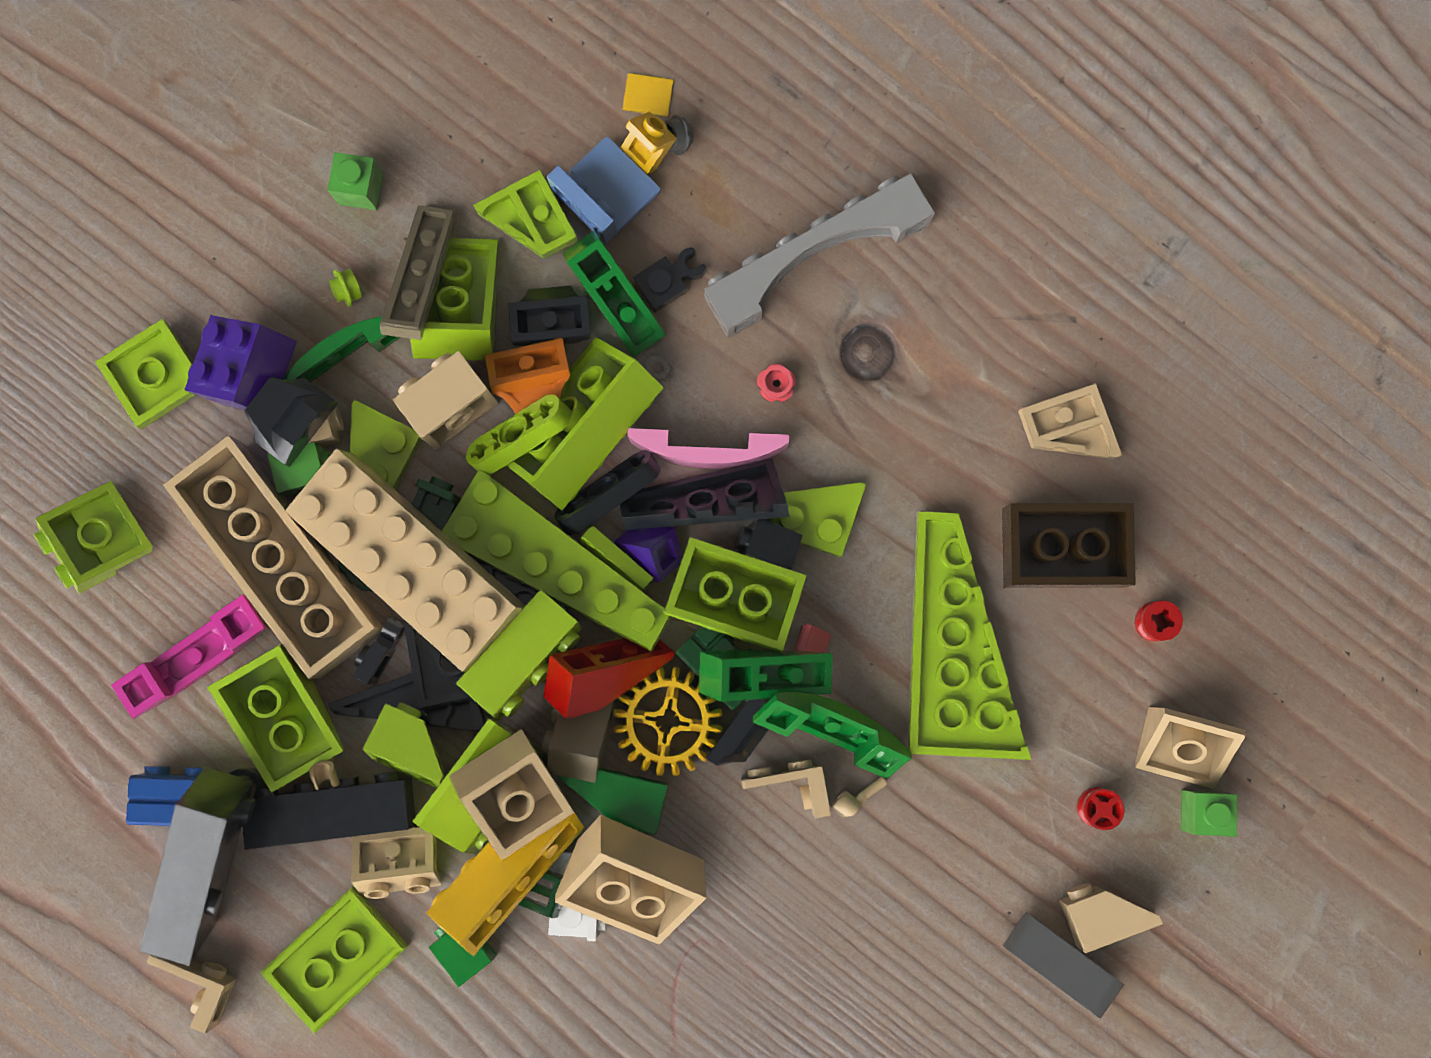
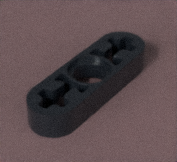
[554,450,661,535]

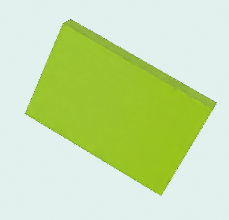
[260,886,408,1034]

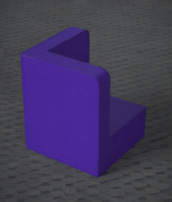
[614,527,683,582]

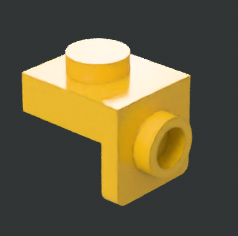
[620,111,677,175]

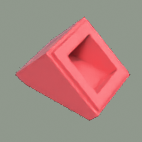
[794,624,830,652]

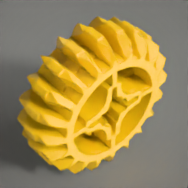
[614,666,722,776]

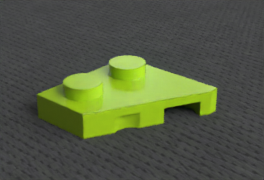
[473,170,578,259]

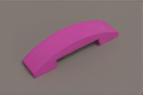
[111,594,267,719]

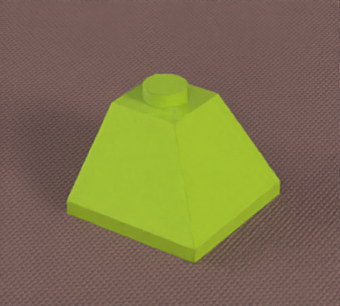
[363,702,446,789]

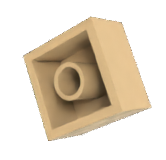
[392,351,499,451]
[449,729,574,860]

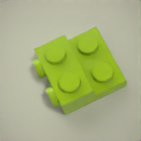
[33,481,153,594]

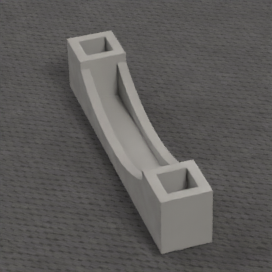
[704,173,935,338]

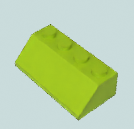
[506,337,664,510]

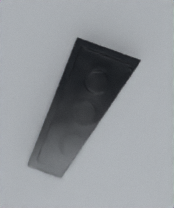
[620,458,790,530]

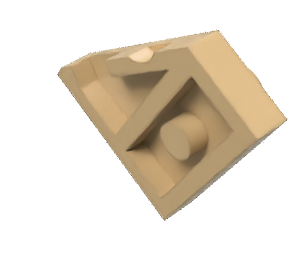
[1018,384,1122,459]

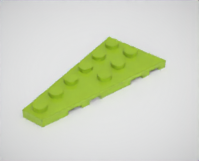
[908,511,1031,760]

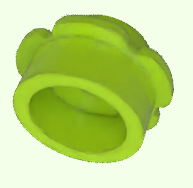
[328,268,362,307]

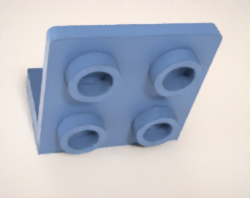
[547,137,660,245]

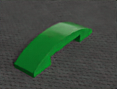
[284,316,401,382]
[753,692,912,779]

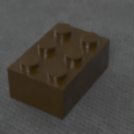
[1002,503,1136,588]

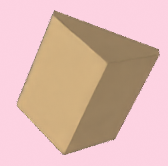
[1135,707,1246,789]

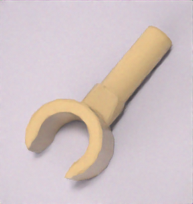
[309,756,340,790]
[831,777,887,817]

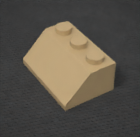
[555,815,707,945]

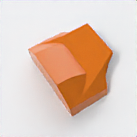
[485,338,571,414]

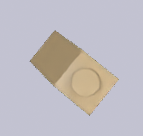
[1059,883,1163,953]

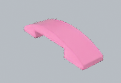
[628,428,789,469]

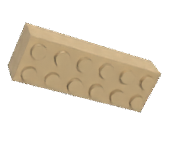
[163,435,383,679]
[285,448,526,672]

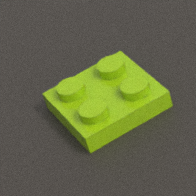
[95,319,195,429]

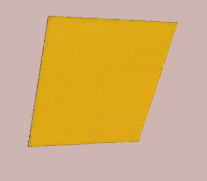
[622,73,673,116]

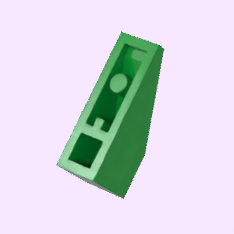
[562,230,666,357]
[699,649,833,702]
[545,758,668,835]

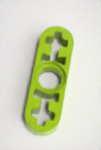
[466,394,571,475]

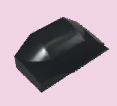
[508,286,592,346]
[244,377,338,467]
[707,699,769,766]

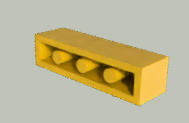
[426,812,584,956]

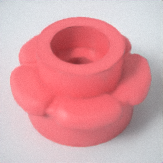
[757,364,796,402]

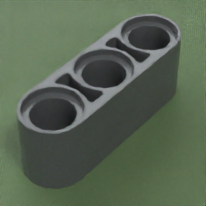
[1002,912,1124,1019]

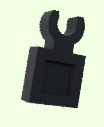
[633,247,706,312]
[353,616,405,685]

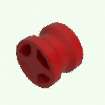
[1134,600,1183,642]
[1077,787,1125,830]

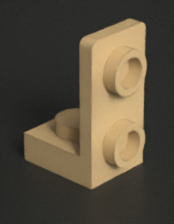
[741,759,831,819]
[146,955,237,1034]

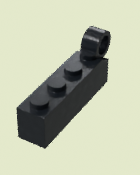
[229,767,417,850]

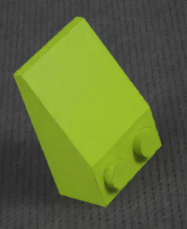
[410,238,498,361]
[207,643,345,793]

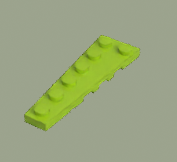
[442,470,671,652]

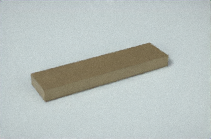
[380,205,457,340]

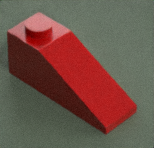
[543,638,674,719]

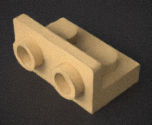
[351,827,441,899]

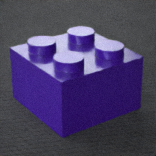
[185,315,297,410]

